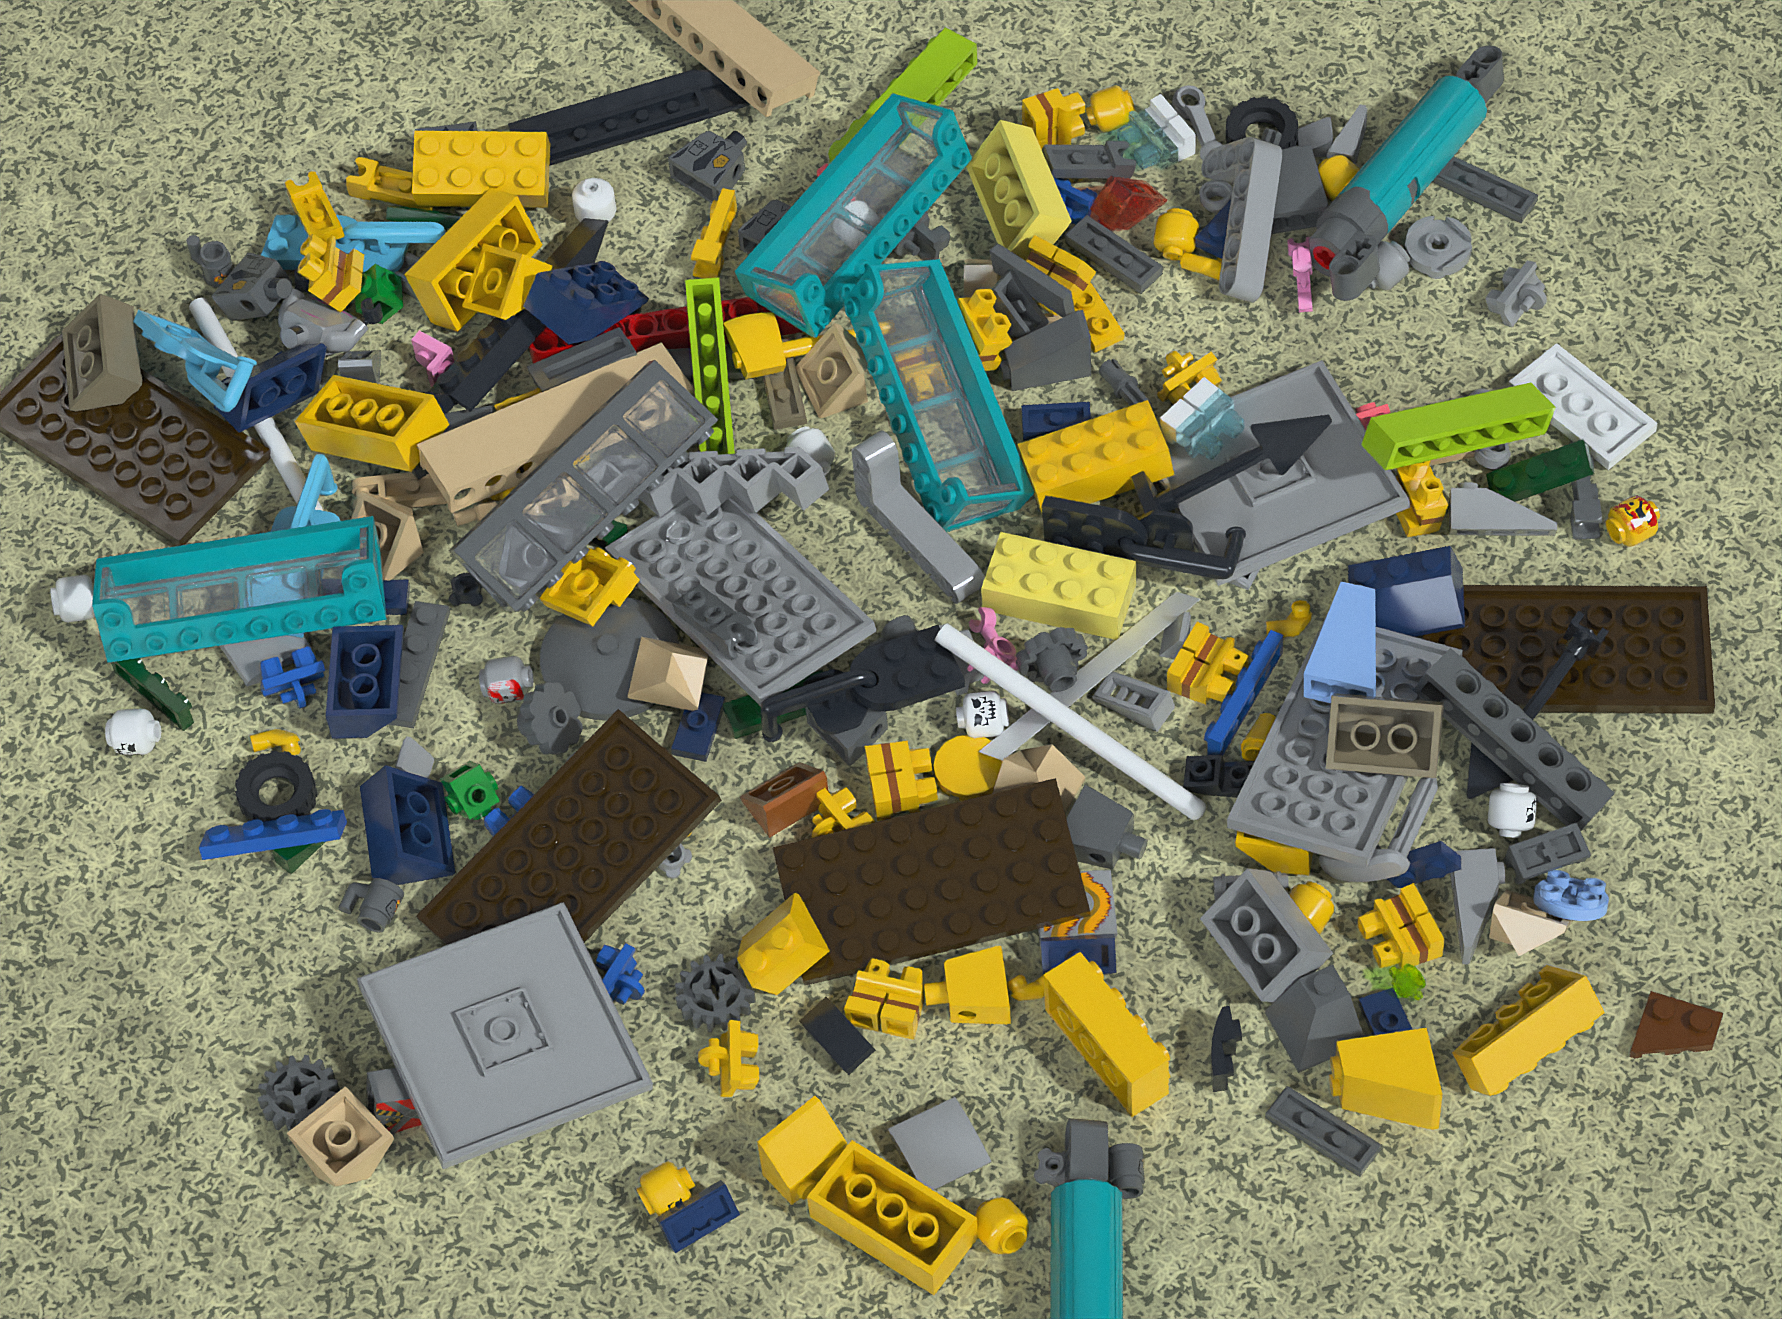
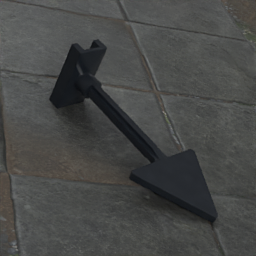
[1131,414,1332,514]
[1466,611,1609,799]

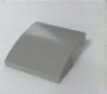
[220,635,312,687]
[887,1097,991,1191]

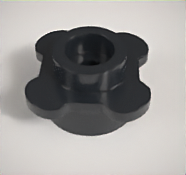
[449,573,483,607]

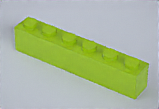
[828,27,978,163]
[685,277,735,455]
[1361,382,1556,471]

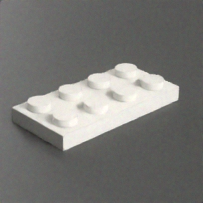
[1508,343,1657,470]

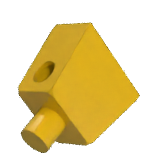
[924,946,1011,1024]

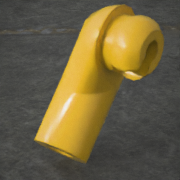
[1180,253,1222,280]
[1266,600,1312,638]
[250,729,301,755]
[1007,968,1053,1001]

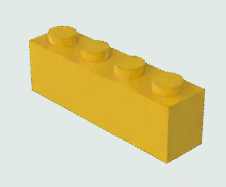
[1452,965,1605,1096]

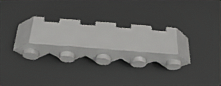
[584,447,829,518]

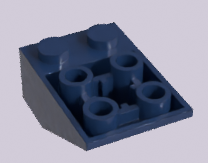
[523,261,649,344]

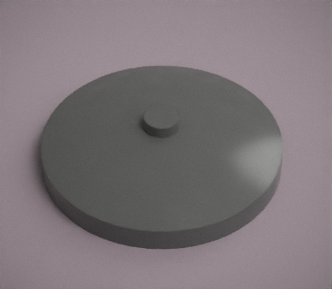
[540,597,679,721]

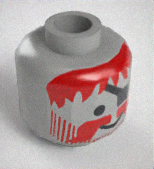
[479,656,534,704]

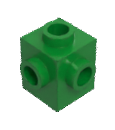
[355,264,403,324]
[440,761,500,820]

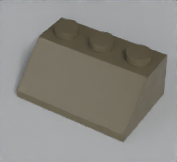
[62,294,142,412]
[1326,693,1444,778]

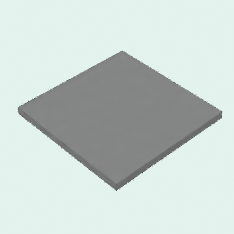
[1158,360,1410,586]
[357,902,653,1170]

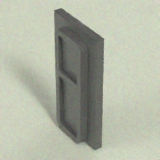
[527,327,637,392]

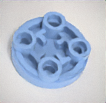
[1533,870,1609,921]

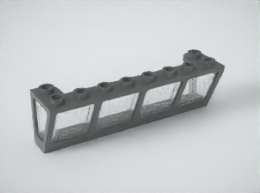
[448,360,718,612]

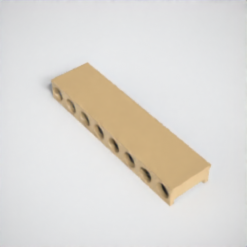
[626,0,820,117]
[417,343,694,513]

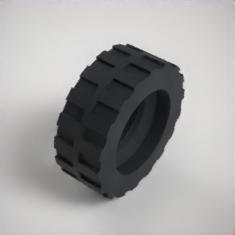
[1225,97,1298,149]
[235,751,317,822]

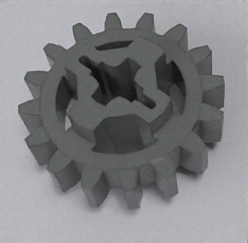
[675,954,756,1033]
[258,1055,340,1132]

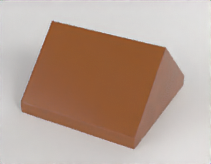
[740,762,829,838]

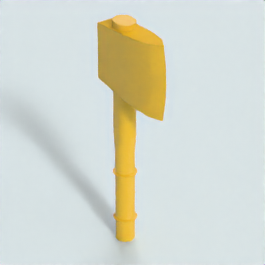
[723,312,896,379]

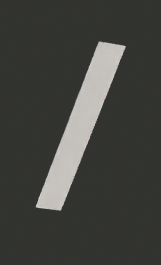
[979,592,1201,761]

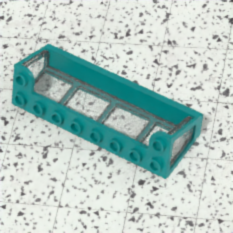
[734,93,972,338]
[843,259,1034,532]
[92,516,386,663]

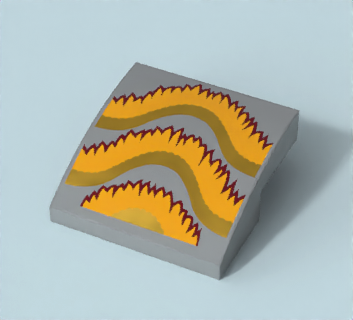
[1038,870,1118,947]

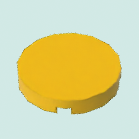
[933,735,1003,801]

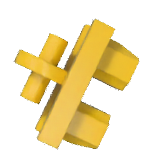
[1157,351,1222,404]
[811,787,875,838]
[698,1020,759,1097]

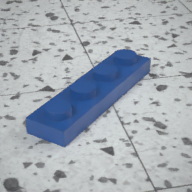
[1204,630,1283,757]
[199,809,347,860]

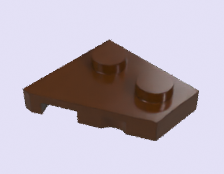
[1629,991,1723,1059]

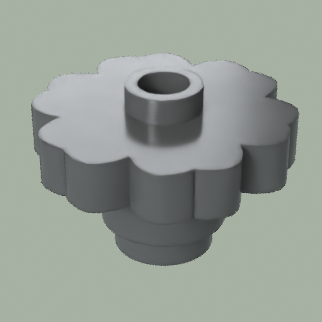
[1016,627,1088,692]
[517,682,583,755]

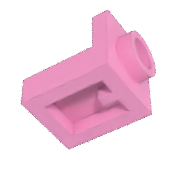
[411,330,455,387]

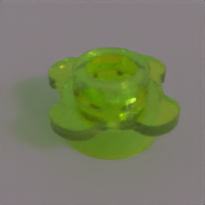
[1389,964,1426,1001]

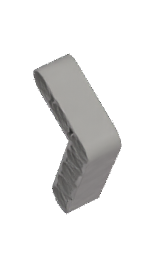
[1201,137,1282,303]
[851,430,985,604]

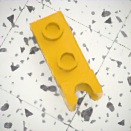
[346,157,434,210]
[285,171,345,242]
[691,188,737,278]
[1074,281,1125,353]

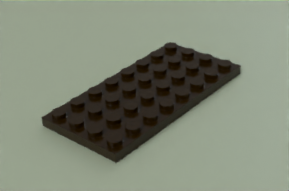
[0,333,271,546]
[1422,585,1715,714]
[416,709,722,945]
[773,778,1091,985]

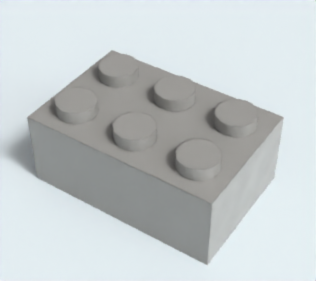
[1200,868,1333,1002]

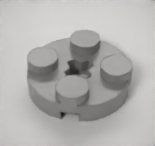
[1404,216,1472,279]

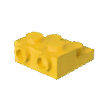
[539,547,640,627]

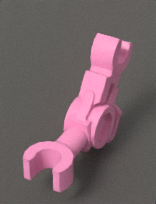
[1287,237,1313,313]
[967,607,1018,684]

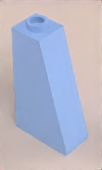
[1304,582,1376,703]

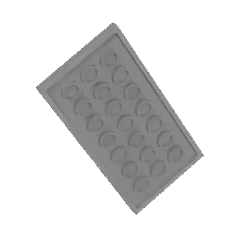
[605,494,876,706]
[1227,614,1463,868]

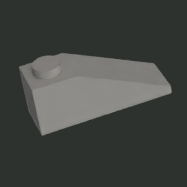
[1449,482,1557,536]
[1450,848,1505,965]

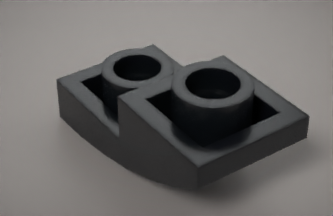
[1183,755,1255,798]
[799,996,876,1076]
[1211,1006,1242,1092]

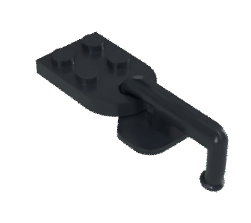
[1042,495,1246,580]
[760,625,965,742]

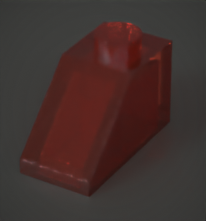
[1090,176,1167,231]

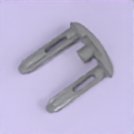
[1319,777,1438,882]

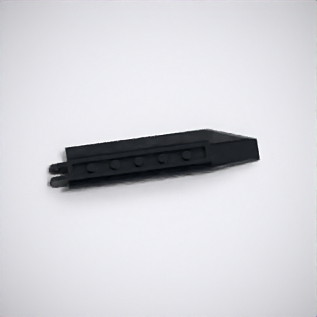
[508,69,767,166]
[421,218,609,415]

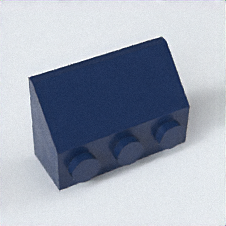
[214,343,327,433]
[1348,546,1465,637]
[325,625,404,739]
[360,765,456,885]

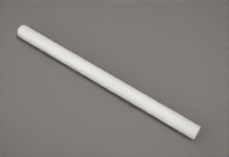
[189,298,323,511]
[935,623,1206,820]

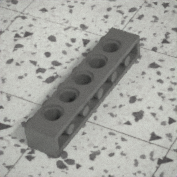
[1413,648,1615,831]

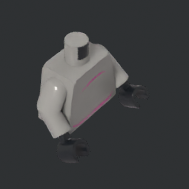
[278,267,383,356]

